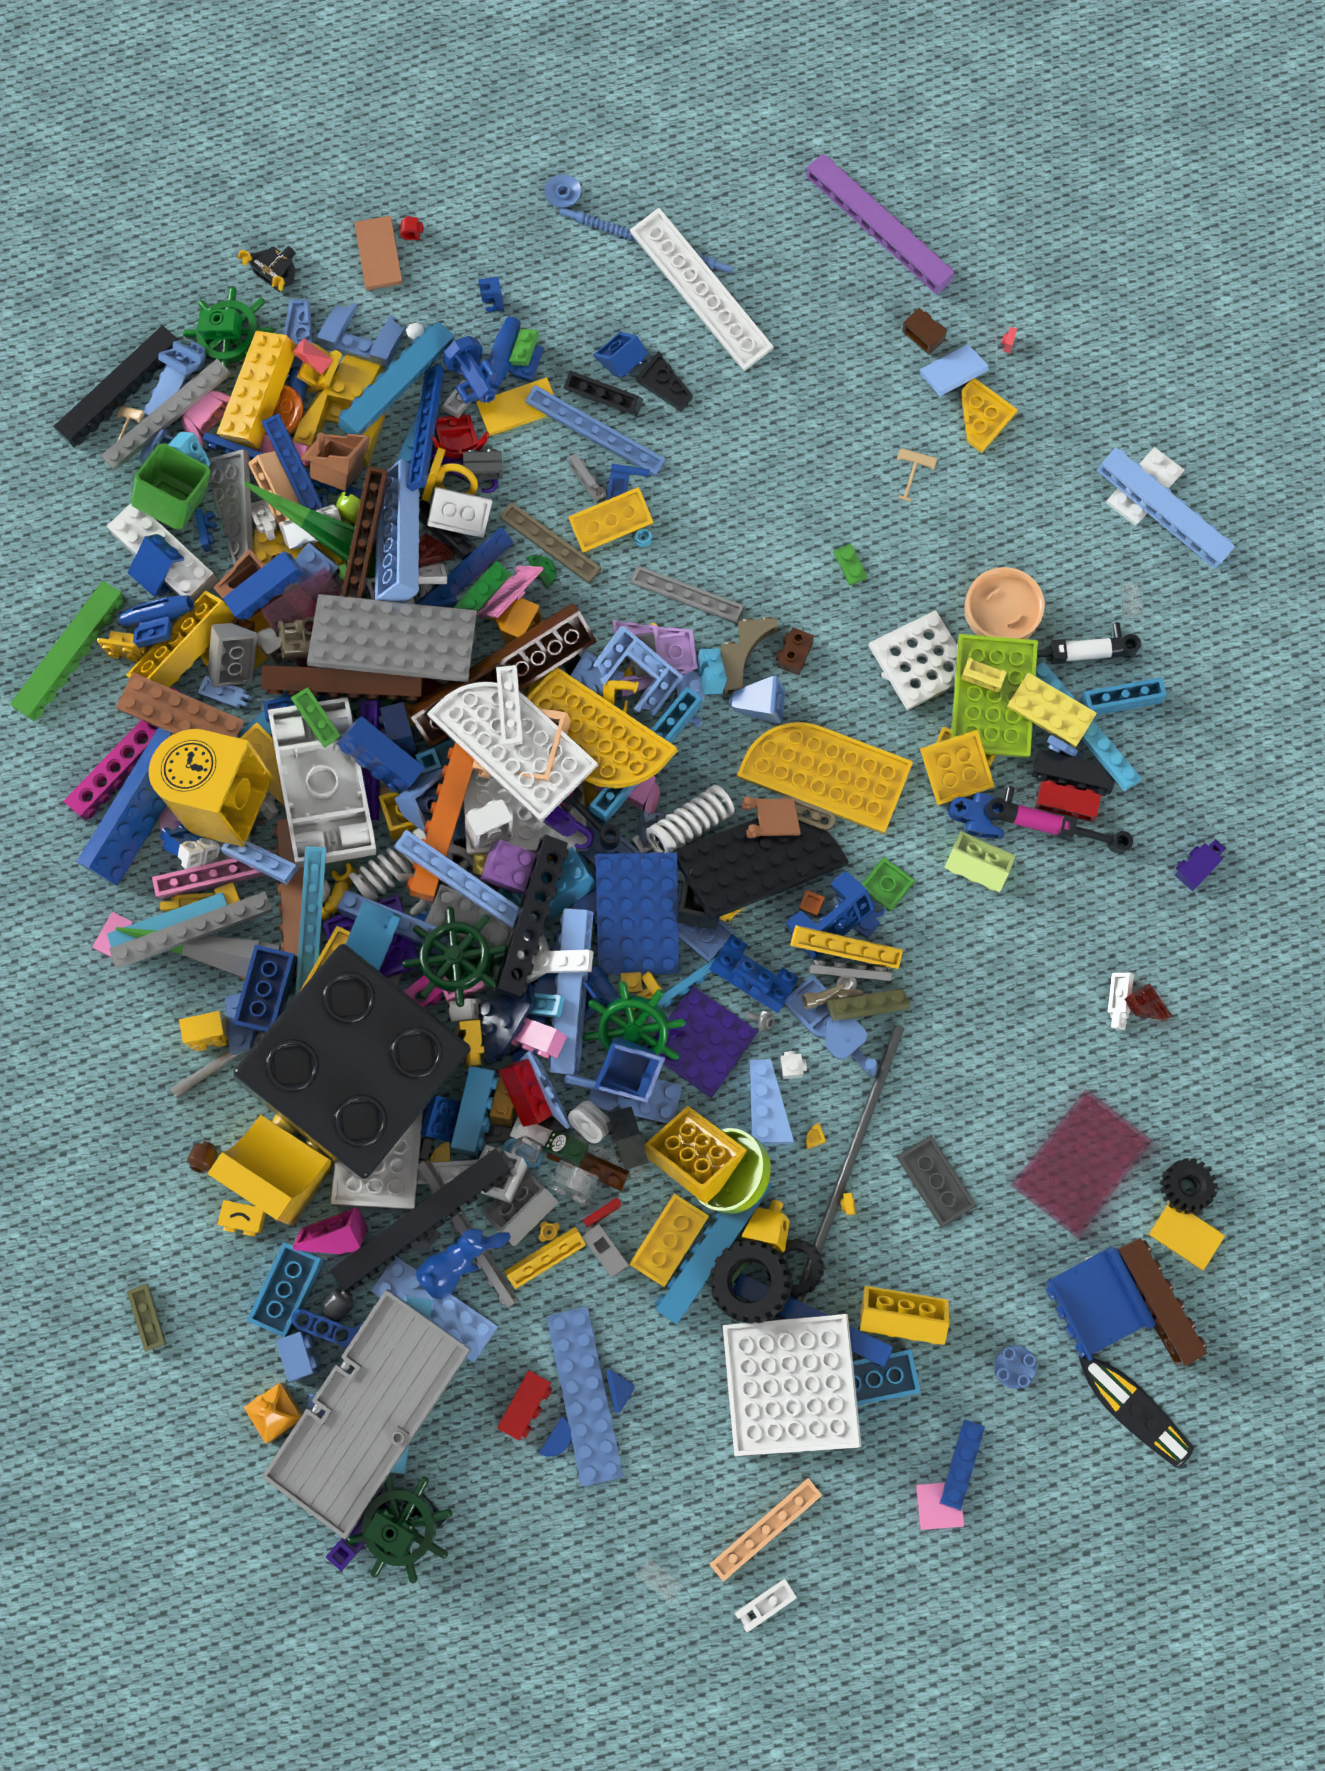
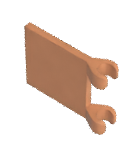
[741,797,801,838]

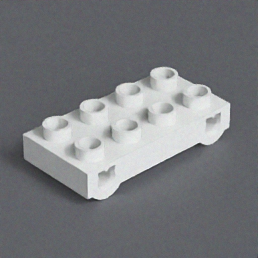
[268,697,376,868]

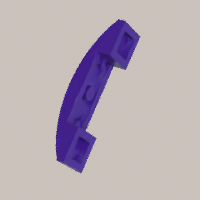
[325,1488,400,1572]

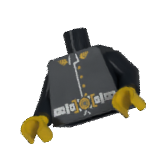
[238,246,296,292]

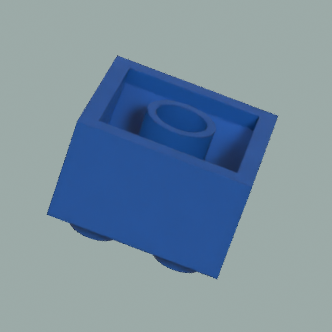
[593,332,648,378]

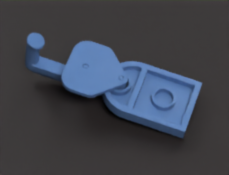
[784,975,877,1076]
[563,1068,682,1124]

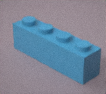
[1080,677,1167,715]

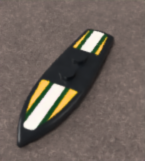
[1079,1356,1194,1468]

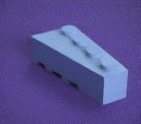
[750,1059,794,1145]

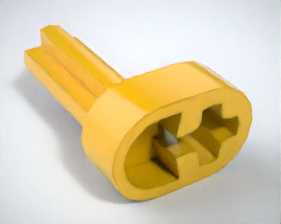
[633,971,664,1011]

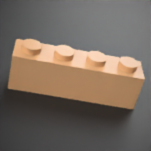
[248,451,301,533]

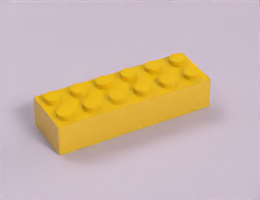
[217,331,297,449]
[126,590,235,688]

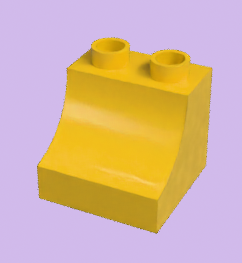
[207,1114,335,1226]

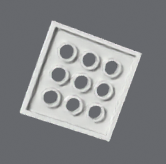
[868,610,957,711]

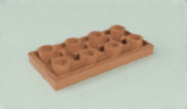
[354,216,403,291]

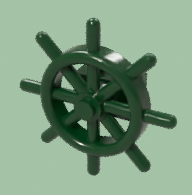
[402,907,508,1008]
[347,1474,453,1583]

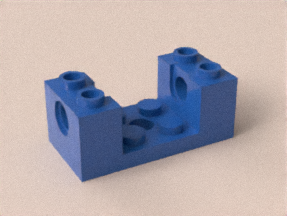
[786,871,874,960]

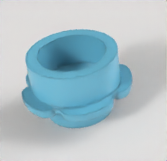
[634,528,653,547]

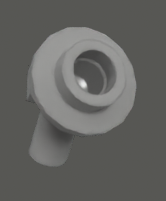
[745,1011,775,1031]

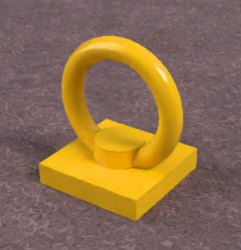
[422,447,478,502]

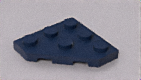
[478,984,536,1062]

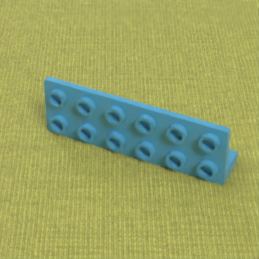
[346,900,402,971]

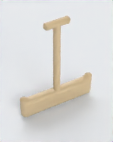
[117,406,145,441]
[897,448,937,502]

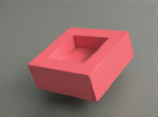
[1001,327,1017,353]

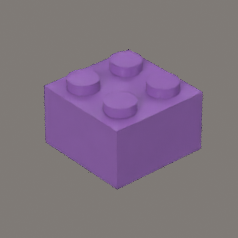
[480,839,536,894]

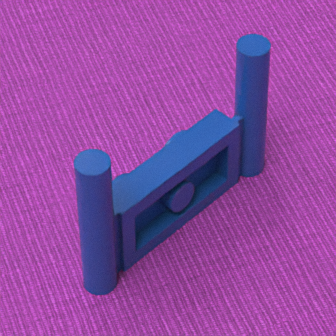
[606,464,650,500]

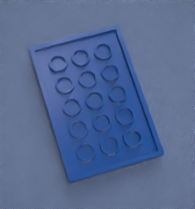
[596,852,679,974]

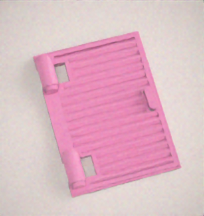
[477,566,544,619]

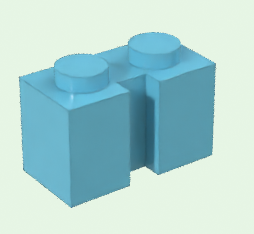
[697,648,727,695]

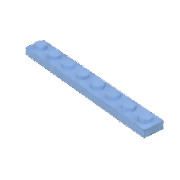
[393,830,536,940]

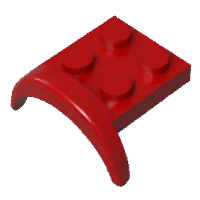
[432,414,489,458]

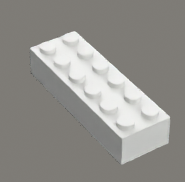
[107,504,218,602]

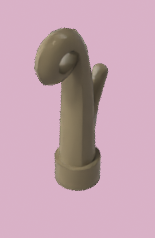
[802,983,865,1010]

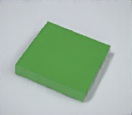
[862,856,916,912]

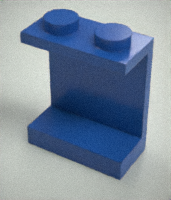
[127,534,184,597]

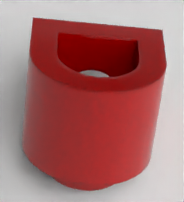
[400,216,424,240]

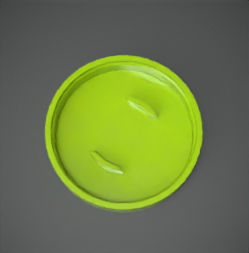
[696,1128,771,1214]

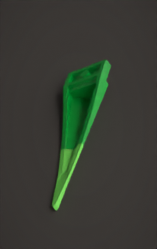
[244,482,376,578]

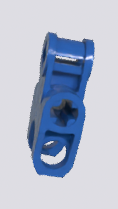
[948,793,1005,839]

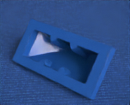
[606,1370,635,1414]

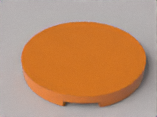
[266,385,303,435]

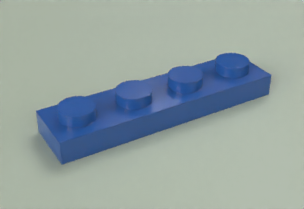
[939,1419,985,1511]

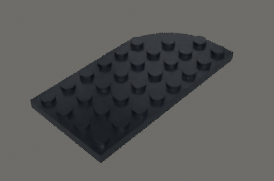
[673,818,849,921]

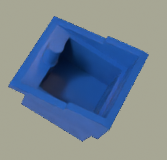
[594,1036,666,1103]

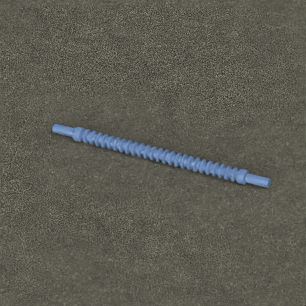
[559,208,733,274]

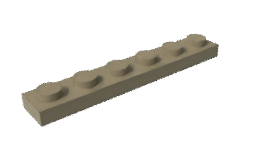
[499,502,601,584]

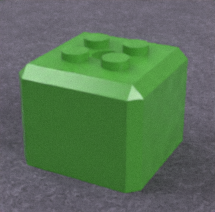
[130,443,211,529]

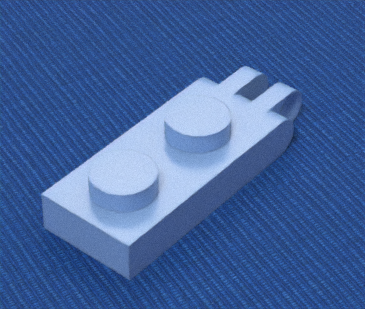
[198,676,253,709]

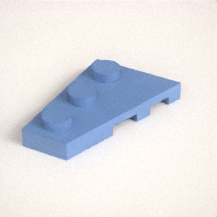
[225,993,257,1055]

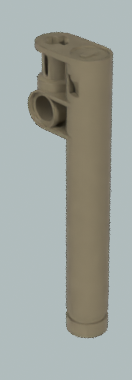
[278,617,314,660]

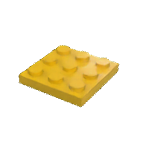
[920,730,995,805]

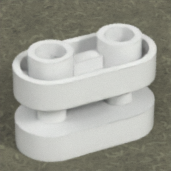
[568,1101,610,1143]

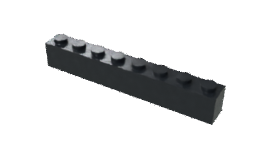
[53,325,179,448]

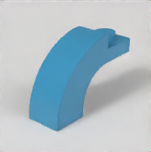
[416,738,455,773]

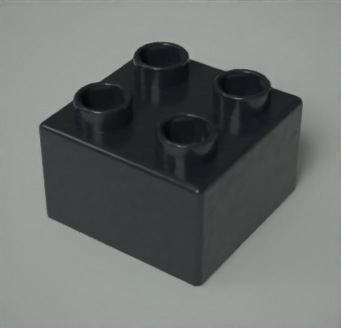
[234,944,471,1179]

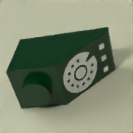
[543,1131,589,1168]

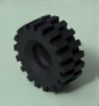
[1160,1158,1218,1214]

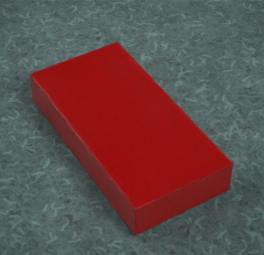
[582,1197,622,1228]

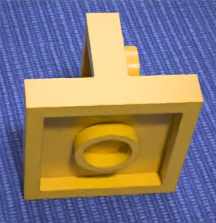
[297,343,342,393]

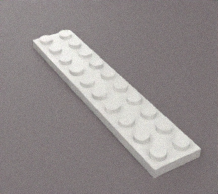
[630,208,774,371]

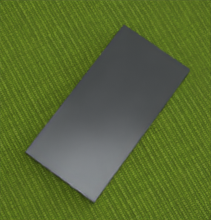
[896,1135,977,1228]

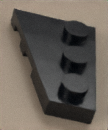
[636,351,693,412]

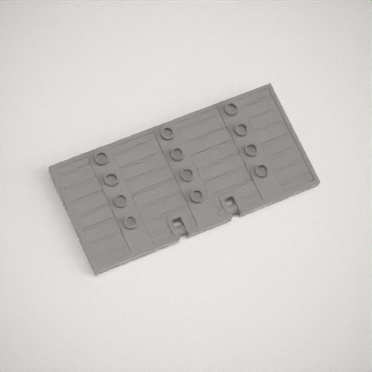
[262,1289,472,1539]

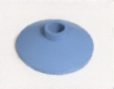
[544,174,581,208]

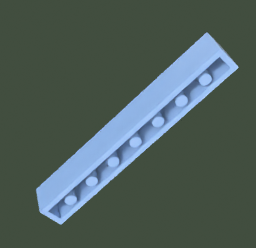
[1097,447,1235,568]
[548,909,593,1075]

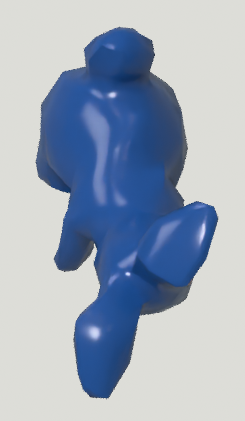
[416,1229,511,1299]

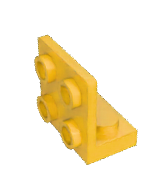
[97,631,148,662]

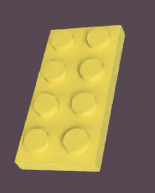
[1007,673,1097,748]

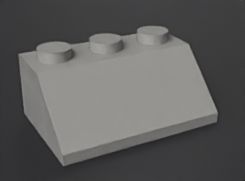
[208,623,257,687]
[483,1170,559,1246]

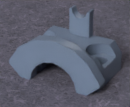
[638,811,665,847]

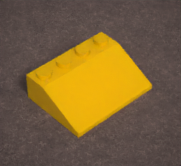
[644,1106,747,1204]

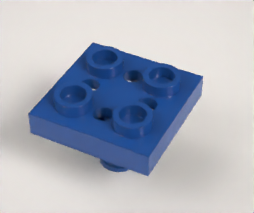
[420,1095,461,1143]

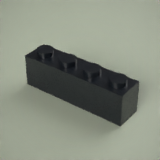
[563,370,644,417]
[1032,749,1115,796]

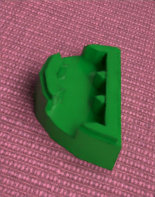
[526,555,556,589]

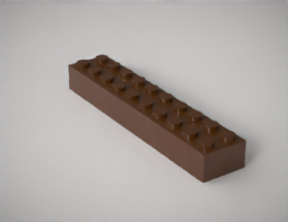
[406,603,597,748]

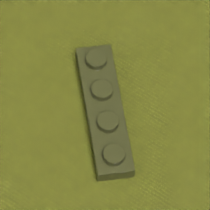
[826,989,910,1021]

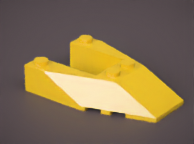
[293,354,385,467]

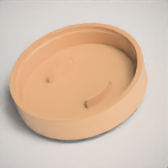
[964,567,1045,639]

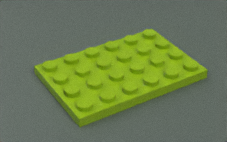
[951,634,1038,758]

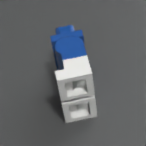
[160,824,220,869]

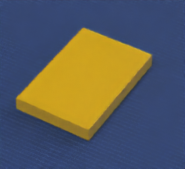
[1148,1201,1225,1271]

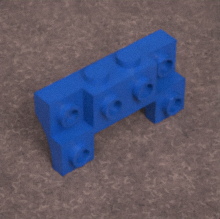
[709,934,799,1013]

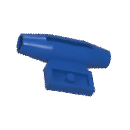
[487,317,544,389]
[119,595,194,648]

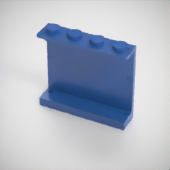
[1045,1247,1156,1361]

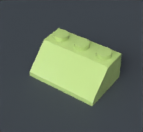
[944,831,1016,892]

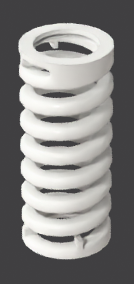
[646,784,734,852]
[349,828,426,901]

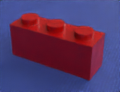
[1035,780,1101,822]
[498,1059,552,1127]
[497,1370,553,1441]

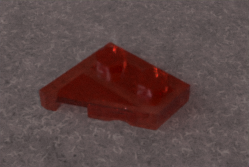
[418,533,455,568]
[1124,983,1172,1021]

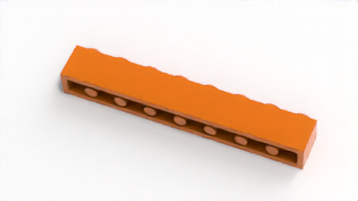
[407,742,474,902]

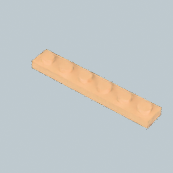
[709,1478,822,1582]

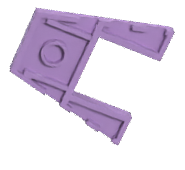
[612,620,698,698]

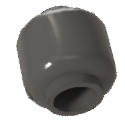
[322,1288,354,1320]

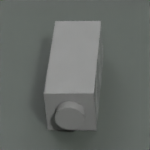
[582,1224,629,1278]

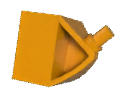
[489,598,542,644]
[244,1383,303,1444]

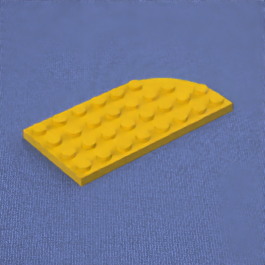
[527,667,678,788]
[737,722,913,834]

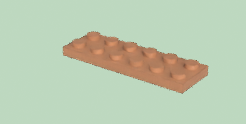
[116,672,244,738]

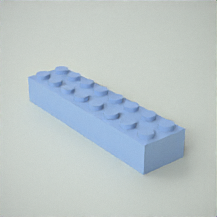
[375,459,420,603]

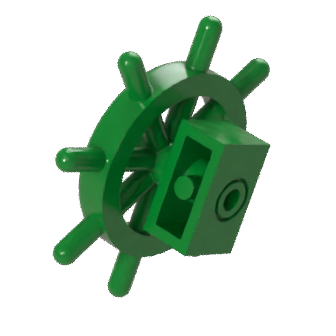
[183,287,274,369]

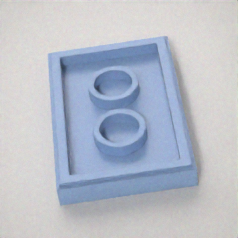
[920,344,989,396]

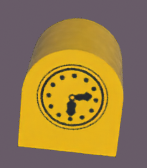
[149,729,273,847]

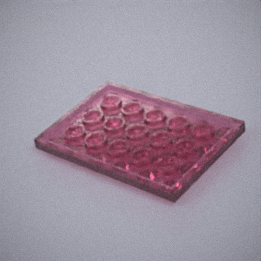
[1010,1089,1152,1239]

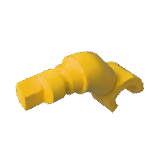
[321,863,358,921]

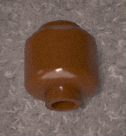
[187,1141,218,1174]

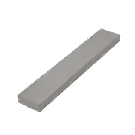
[630,565,745,624]

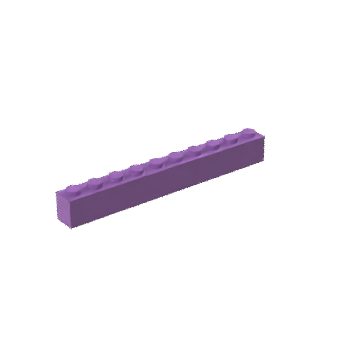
[806,154,954,295]

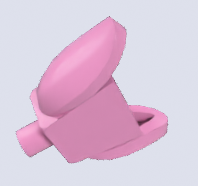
[181,390,231,446]
[594,776,660,813]

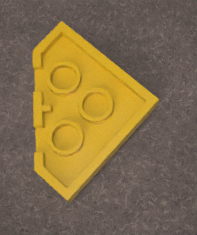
[961,378,1018,453]

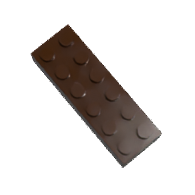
[1117,1238,1208,1366]

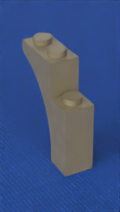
[720,617,778,695]

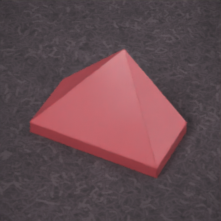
[292,338,333,374]

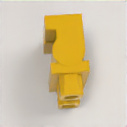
[456,1020,484,1070]

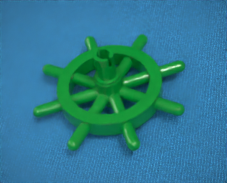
[582,981,686,1060]

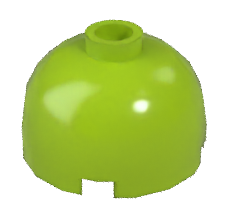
[336,492,361,527]

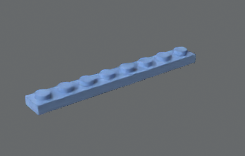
[525,385,665,477]

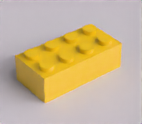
[860,1286,949,1345]

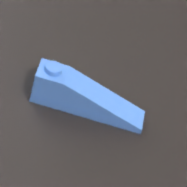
[519,1051,574,1132]

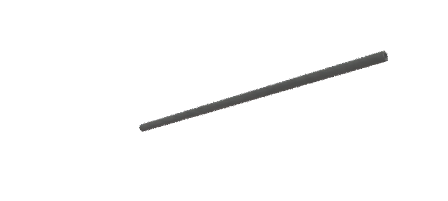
[785,1025,904,1320]

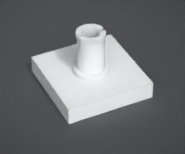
[418,564,447,597]

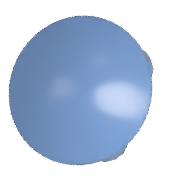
[994,1345,1037,1389]

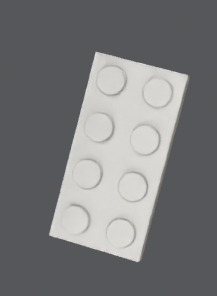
[1106,447,1184,526]

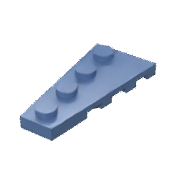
[283,299,313,370]

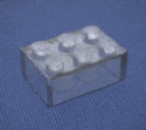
[550,1160,602,1207]

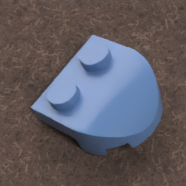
[158,340,206,375]

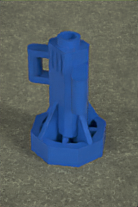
[443,336,498,404]

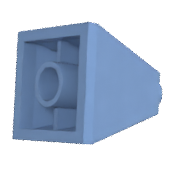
[729,676,785,726]

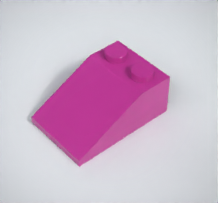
[293,1207,368,1254]

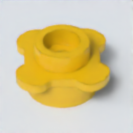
[538,1221,560,1242]

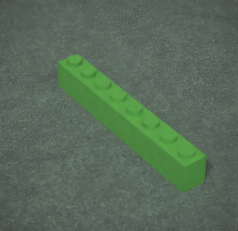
[10,581,126,722]

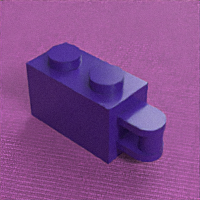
[1174,839,1226,891]

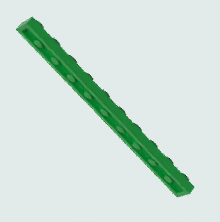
[369,560,512,707]

